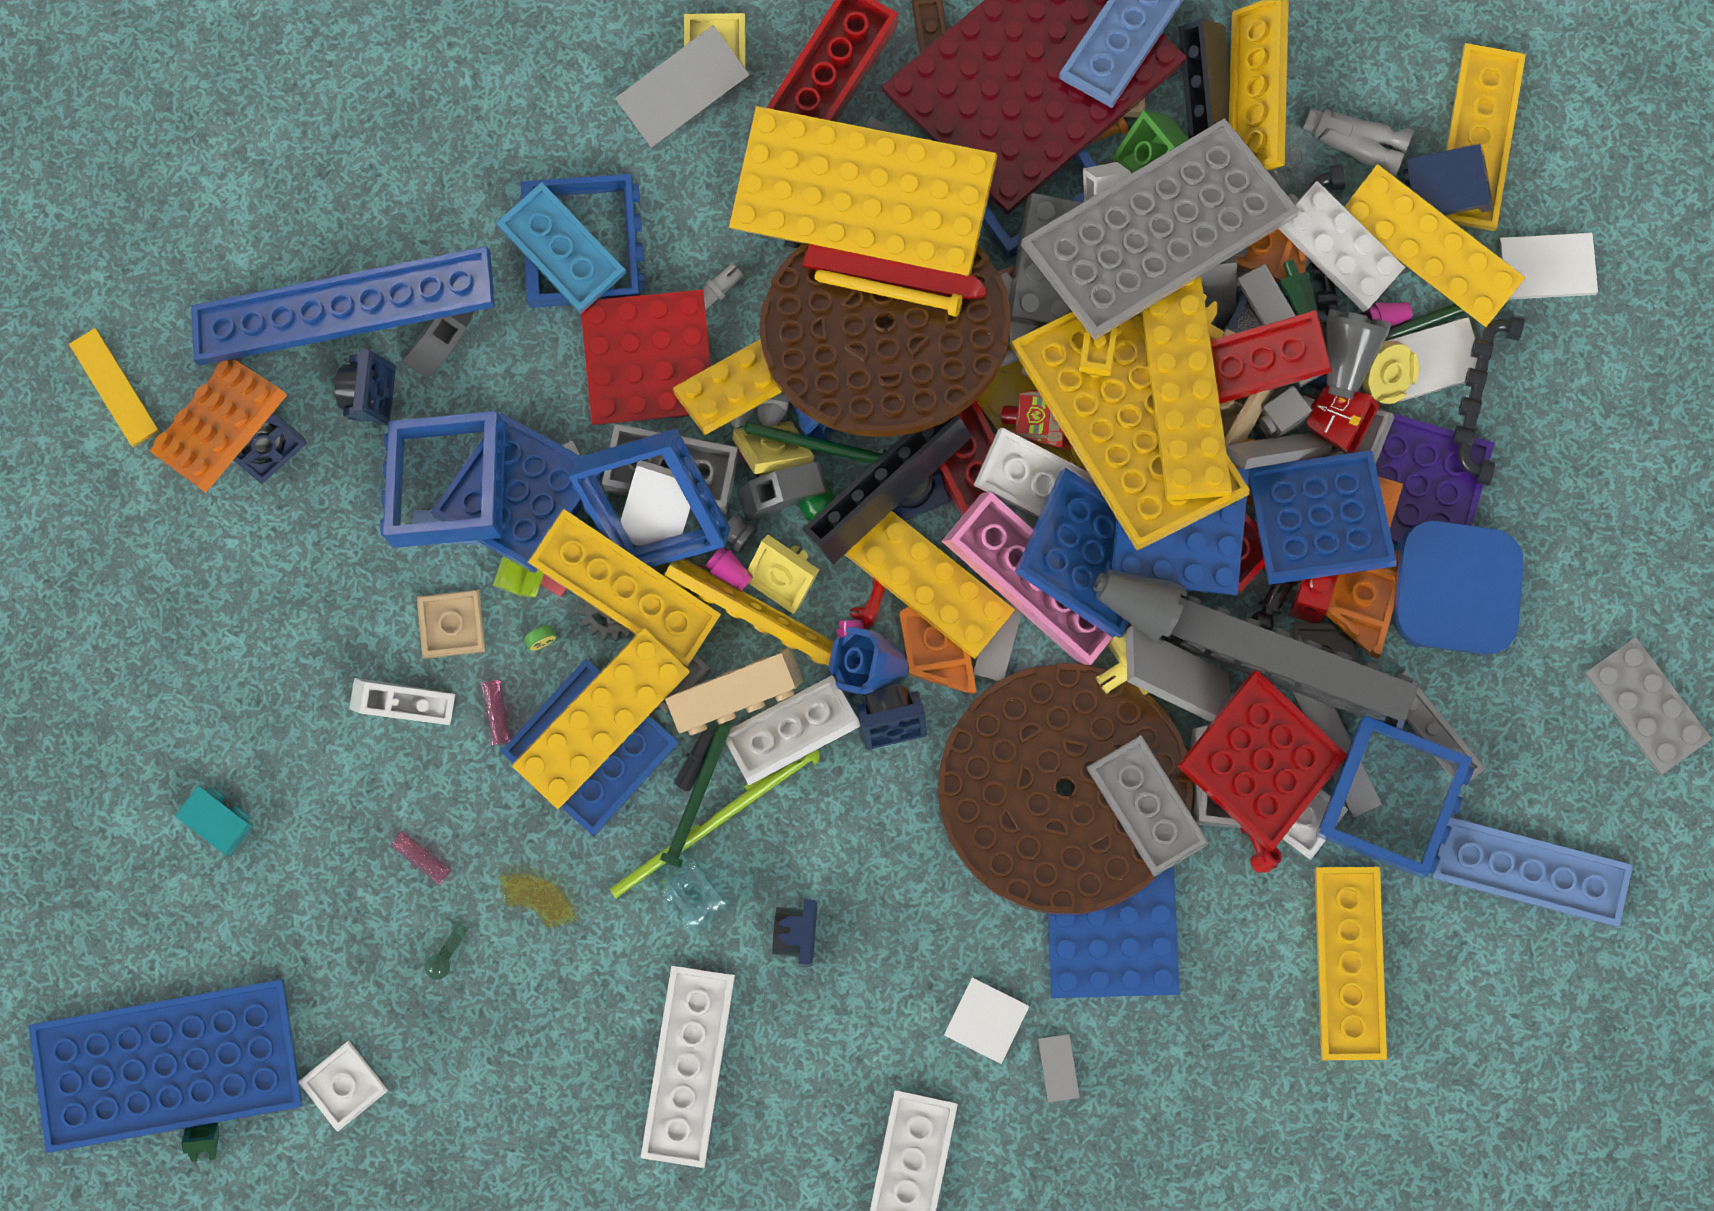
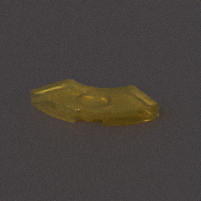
[499,874,578,929]

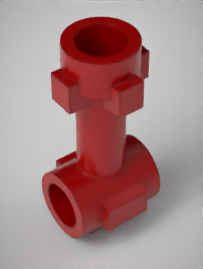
[1240,828,1282,873]

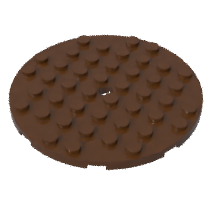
[760,244,1011,437]
[938,663,1193,915]

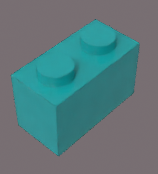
[175,786,253,856]

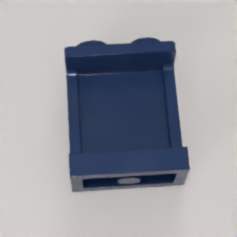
[1403,144,1494,215]

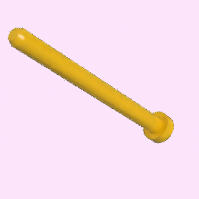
[815,270,962,317]

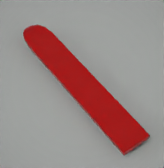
[802,244,986,299]

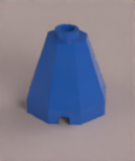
[829,627,909,695]

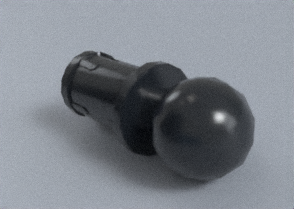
[1251,582,1293,631]

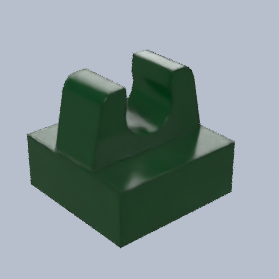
[181,1123,220,1162]

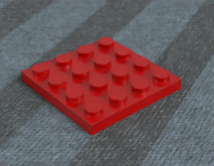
[581,289,711,425]
[1177,670,1347,851]

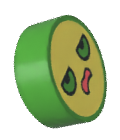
[524,625,557,652]

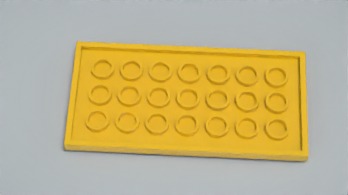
[729,106,998,276]
[1011,312,1250,551]

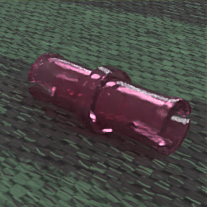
[481,680,511,746]
[390,831,452,886]

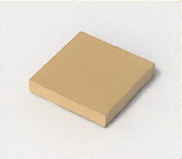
[417,589,486,659]

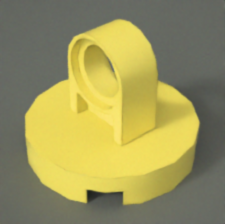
[1362,341,1419,404]

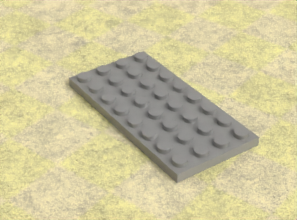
[1021,118,1299,340]

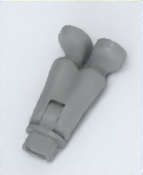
[1303,108,1415,177]

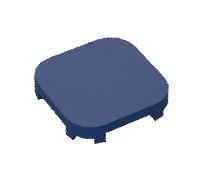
[1391,521,1524,656]

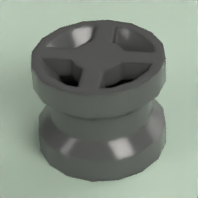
[727,513,758,553]

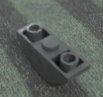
[401,311,474,379]
[738,462,828,521]

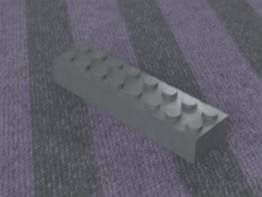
[1163,595,1418,730]

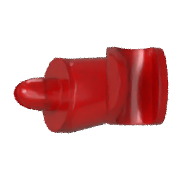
[850,577,886,628]

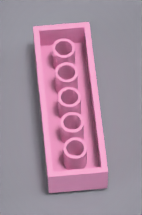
[942,492,1113,665]

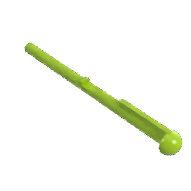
[609,749,820,898]

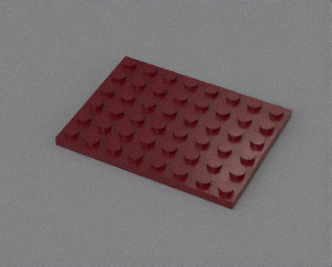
[882,0,1187,215]

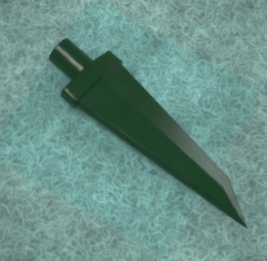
[1280,259,1318,315]

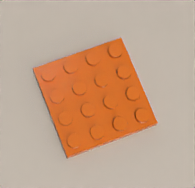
[149,359,287,493]

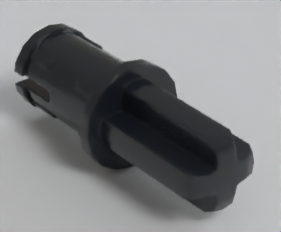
[674,730,714,792]

